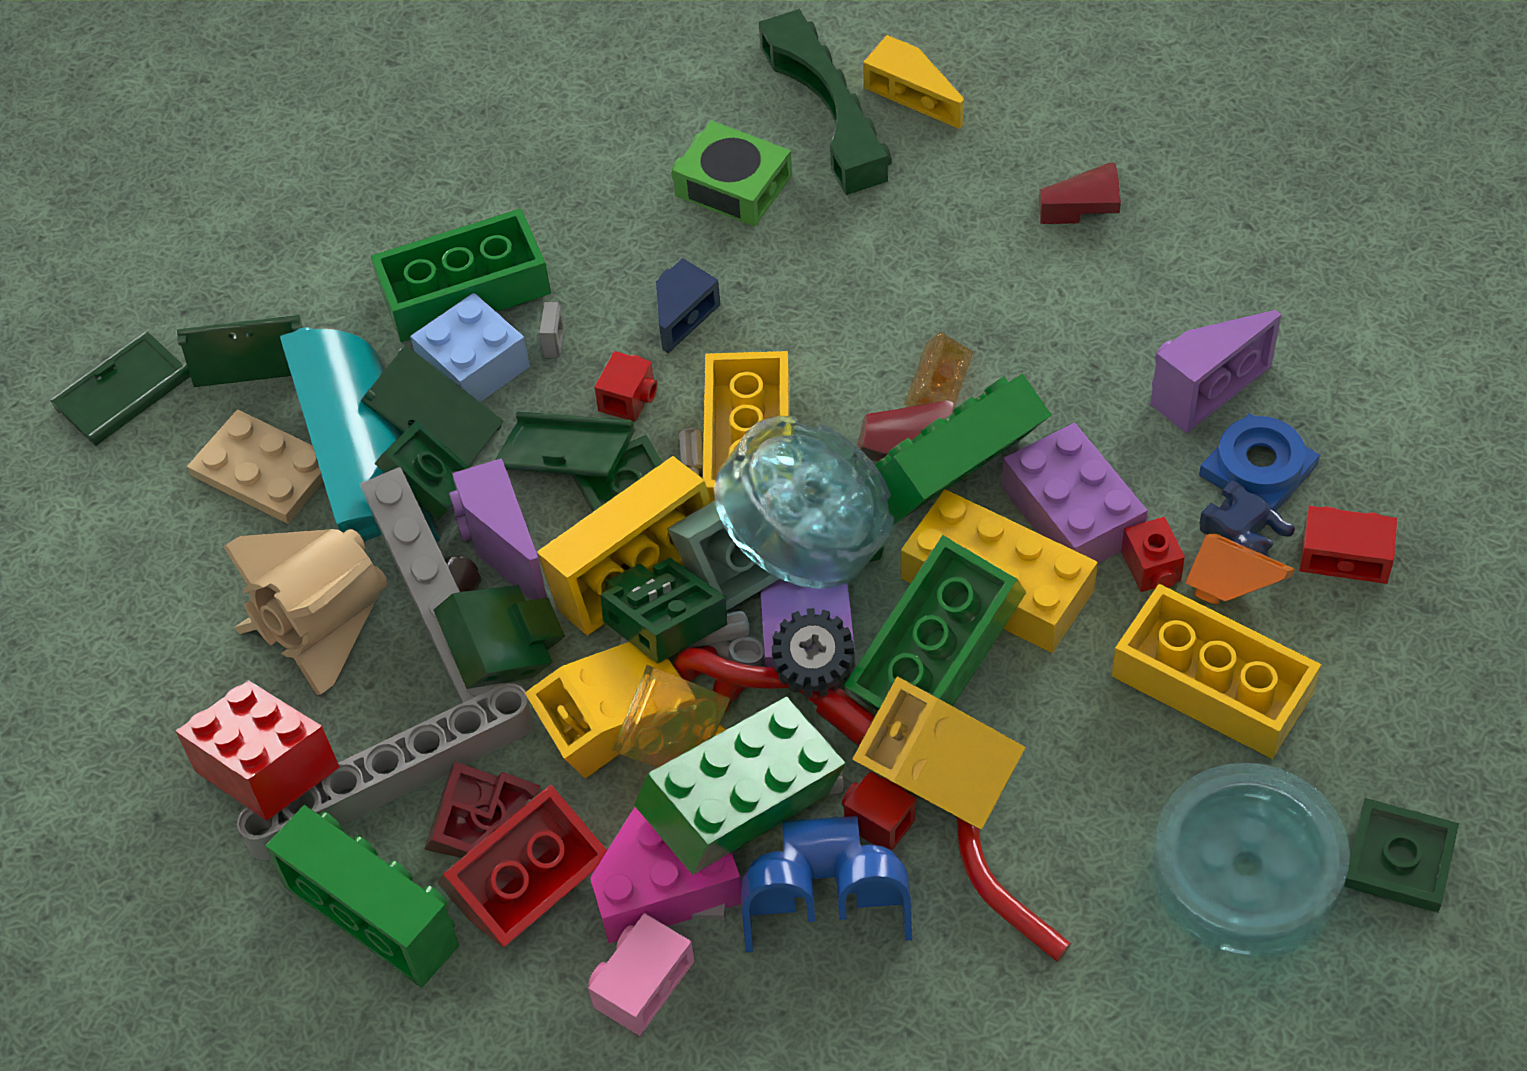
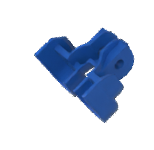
[741,816,912,952]

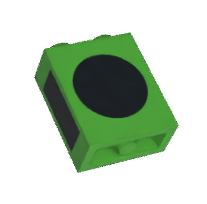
[671,120,792,227]

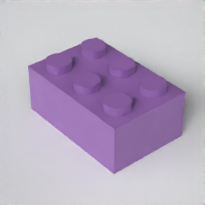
[1002,422,1148,563]

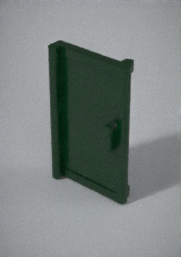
[177,315,303,387]
[50,331,191,446]
[361,344,503,466]
[495,411,635,482]

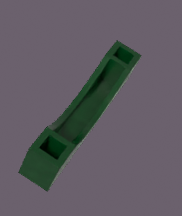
[759,9,892,195]

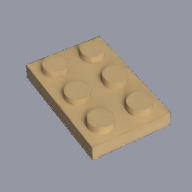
[187,409,324,524]

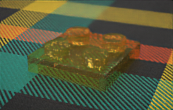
[612,665,730,768]

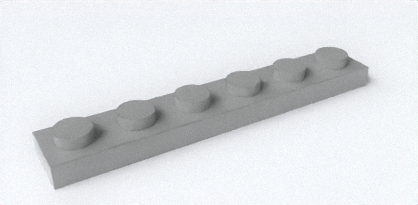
[360,467,503,703]

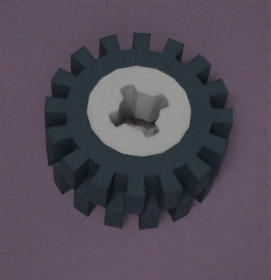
[772,608,854,697]

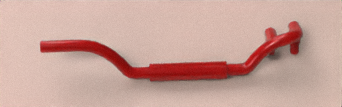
[673,646,1071,962]

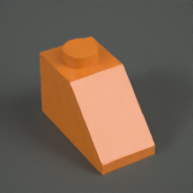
[1185,534,1295,605]

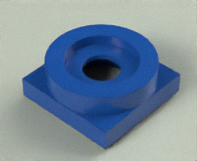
[1199,413,1320,511]

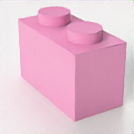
[588,913,695,1036]

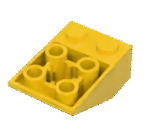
[525,642,696,779]
[852,676,1026,830]

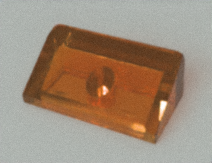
[904,331,973,409]

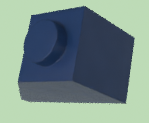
[656,258,721,353]

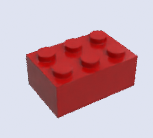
[176,680,340,821]

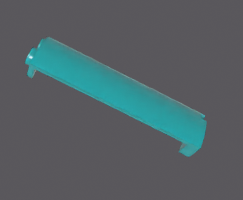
[280,327,440,542]

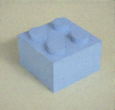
[410,293,530,402]

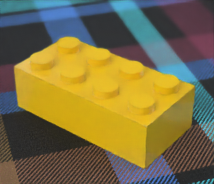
[703,351,791,515]
[537,456,711,636]
[901,489,1098,653]
[1111,584,1322,760]

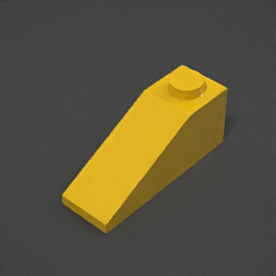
[863,35,964,129]

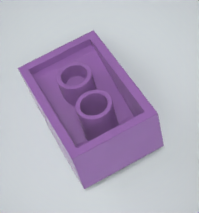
[1150,310,1282,433]
[449,458,547,600]
[760,567,855,677]

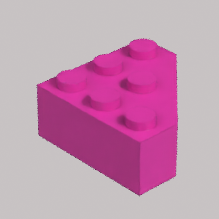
[590,807,741,944]

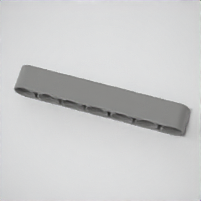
[237,683,533,860]

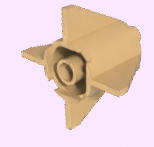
[223,529,388,695]

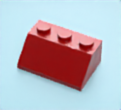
[437,784,607,948]

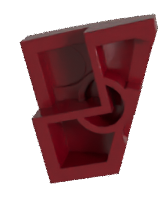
[1039,162,1121,224]
[855,400,953,462]
[424,761,541,858]

